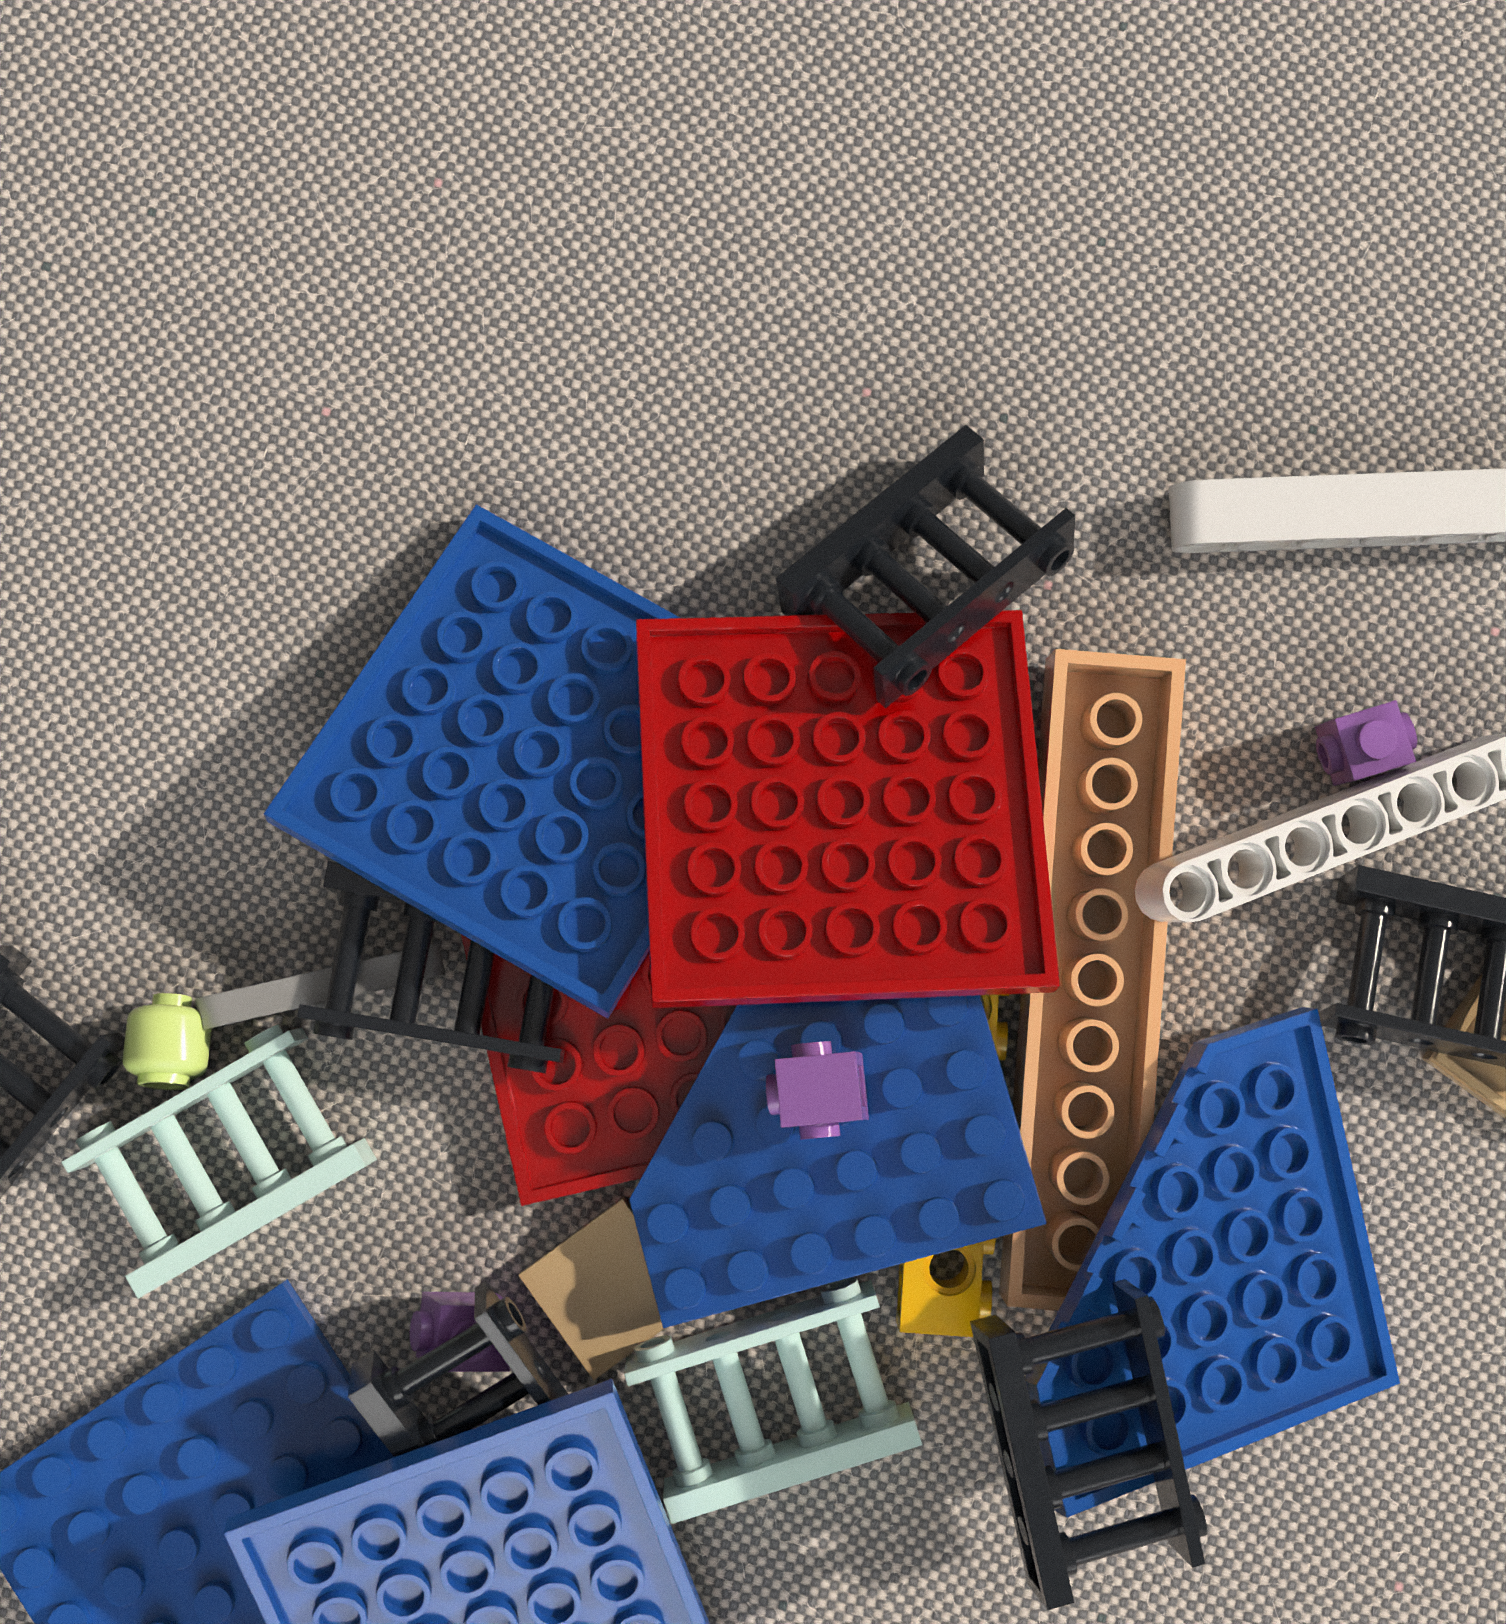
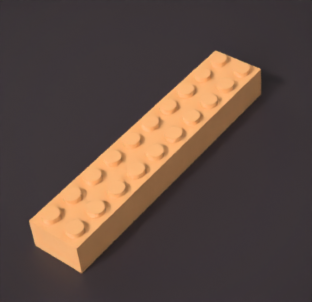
[999,649,1186,1311]

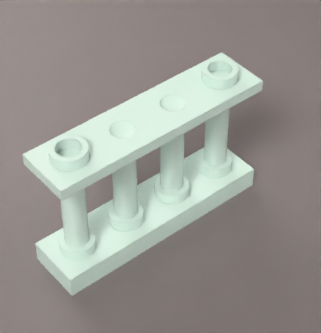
[62,1024,377,1299]
[624,1277,922,1524]

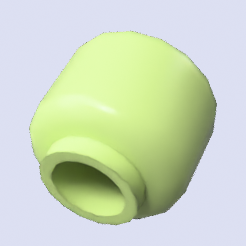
[123,993,212,1090]

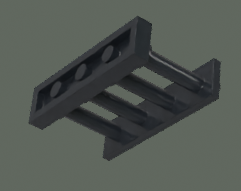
[775,425,1075,708]
[297,861,565,1073]
[1319,865,1506,1068]
[0,945,125,1199]
[970,1279,1207,1610]
[348,1281,568,1457]

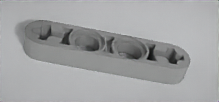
[195,944,446,1030]

